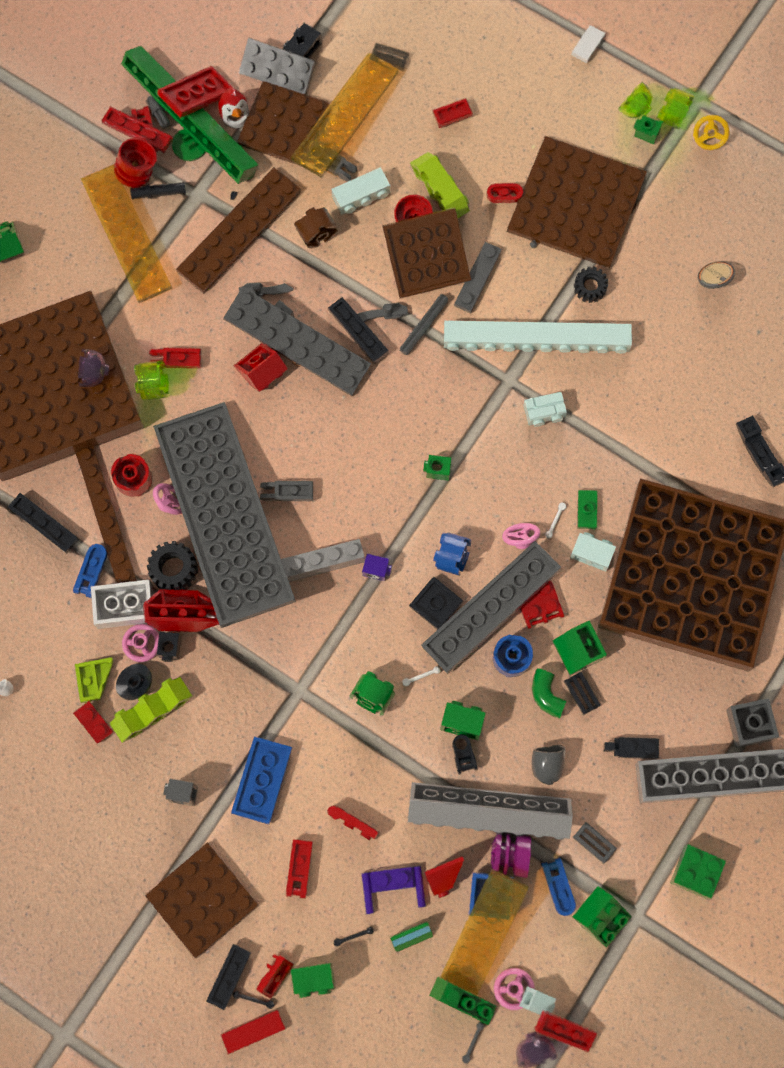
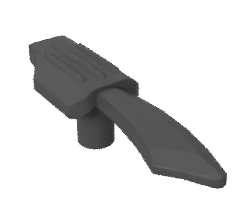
[239,283,294,298]
[358,303,408,322]

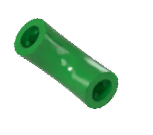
[531,668,566,719]

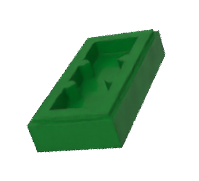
[577,490,597,529]

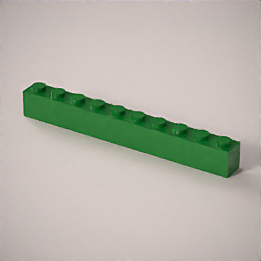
[121,46,259,184]

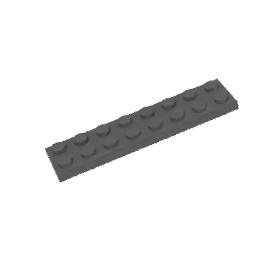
[223,287,371,396]
[421,541,562,674]

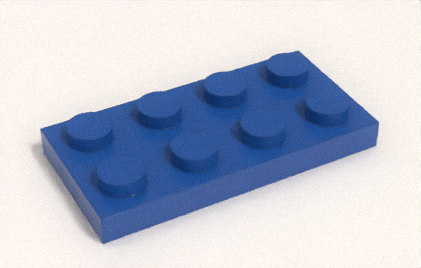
[231,736,292,825]

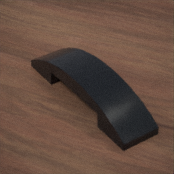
[736,415,784,488]

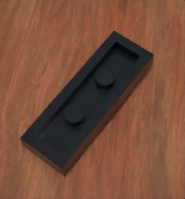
[206,944,252,1010]

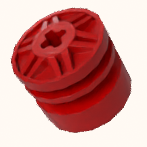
[114,138,157,188]
[394,194,433,222]

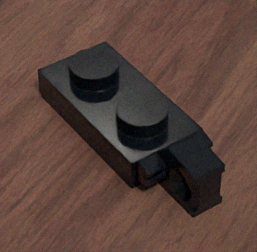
[604,737,659,759]

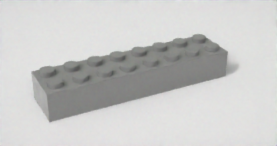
[635,749,784,804]
[408,782,573,840]

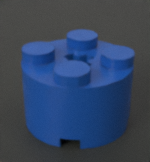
[433,532,471,576]
[493,635,533,678]

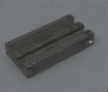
[370,43,409,71]

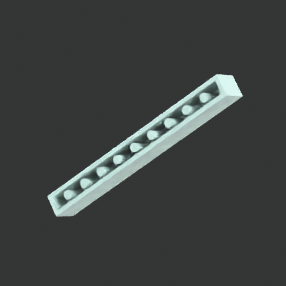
[444,321,632,354]

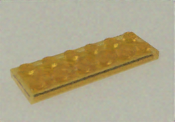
[440,869,529,995]

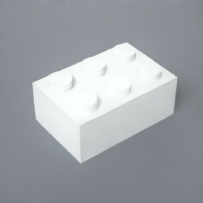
[91,580,153,629]

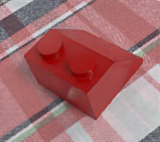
[234,343,288,392]

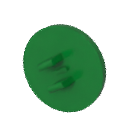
[172,129,206,161]

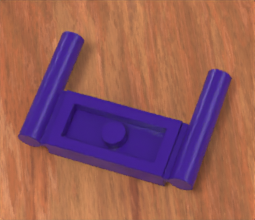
[361,866,426,915]

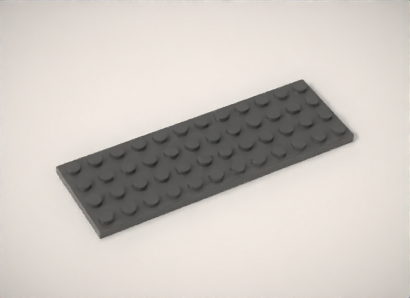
[153,402,296,628]

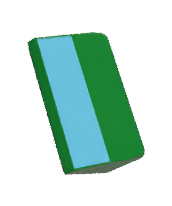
[390,922,433,952]

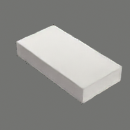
[571,25,605,63]

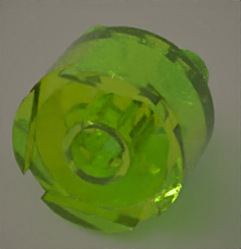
[656,87,695,130]
[134,360,169,400]

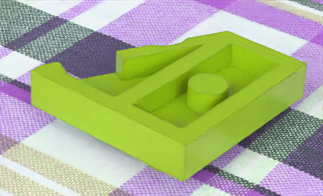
[75,657,113,703]

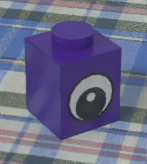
[362,554,392,581]

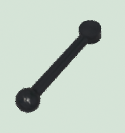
[333,927,374,947]
[233,991,274,1009]

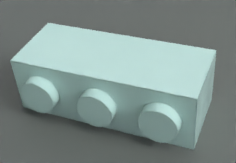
[331,167,390,215]

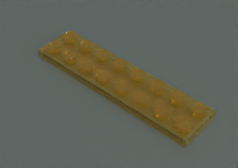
[291,52,399,178]
[81,164,172,303]

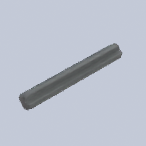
[400,294,448,355]

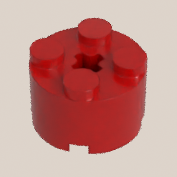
[111,454,152,497]

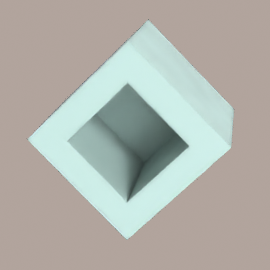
[520,987,556,1015]

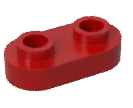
[486,183,523,203]

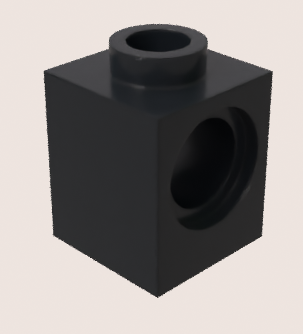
[157,632,182,662]

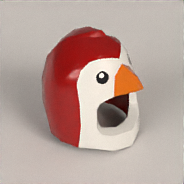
[218,88,249,128]

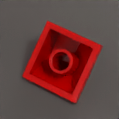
[424,856,464,898]

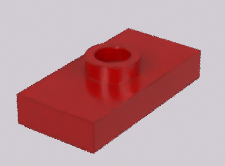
[433,98,473,128]

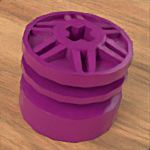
[491,833,531,878]

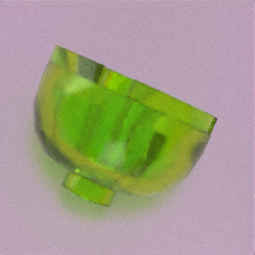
[618,82,653,119]

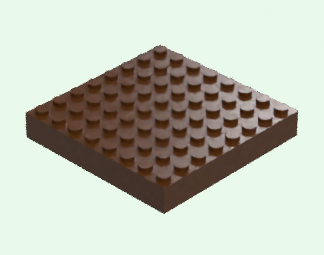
[0,290,144,482]
[597,478,784,672]

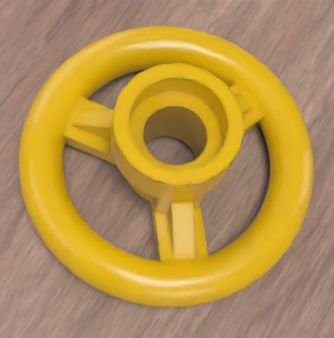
[693,115,730,150]

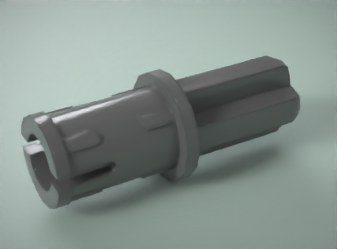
[146,95,170,129]

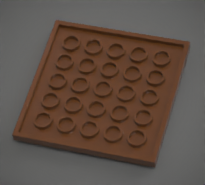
[507,136,647,269]

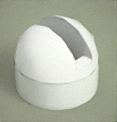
[0,679,14,696]

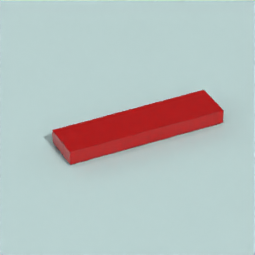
[101,106,173,154]

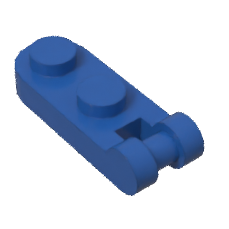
[73,544,107,598]
[541,858,576,916]

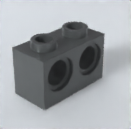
[163,779,198,806]

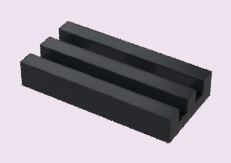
[564,672,601,716]

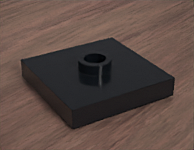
[409,576,463,630]

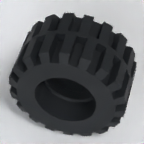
[147,541,198,590]

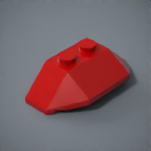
[143,589,219,632]

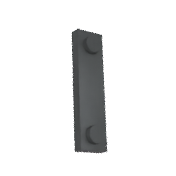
[454,242,502,313]

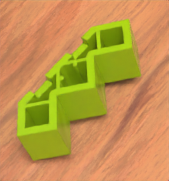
[410,152,470,218]
[110,677,192,743]

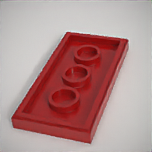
[157,66,233,118]

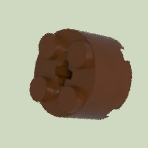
[294,207,338,248]

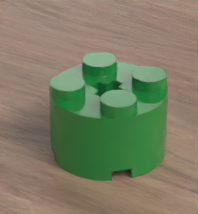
[350,671,395,716]

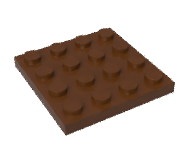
[237,81,330,167]
[382,207,471,298]
[145,842,258,959]

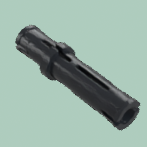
[130,182,186,200]

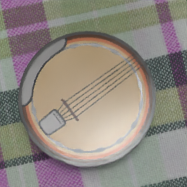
[698,261,735,289]

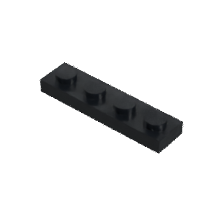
[328,297,389,364]
[8,493,79,554]

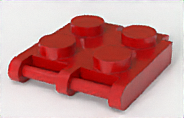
[520,581,564,629]

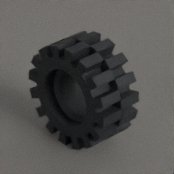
[574,266,608,303]

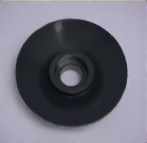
[116,664,152,700]

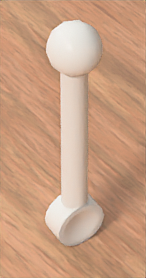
[545,503,566,539]
[402,666,441,686]

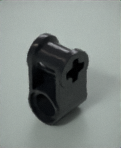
[452,735,478,775]

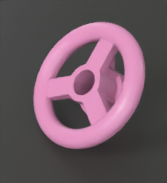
[153,483,182,515]
[502,523,540,549]
[122,624,159,662]
[494,968,535,1010]

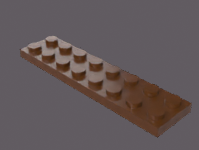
[176,167,301,294]

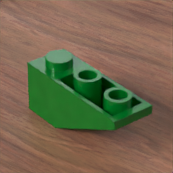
[429,977,497,1025]

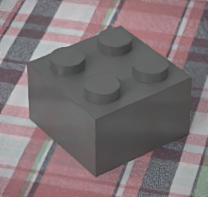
[726,698,779,748]

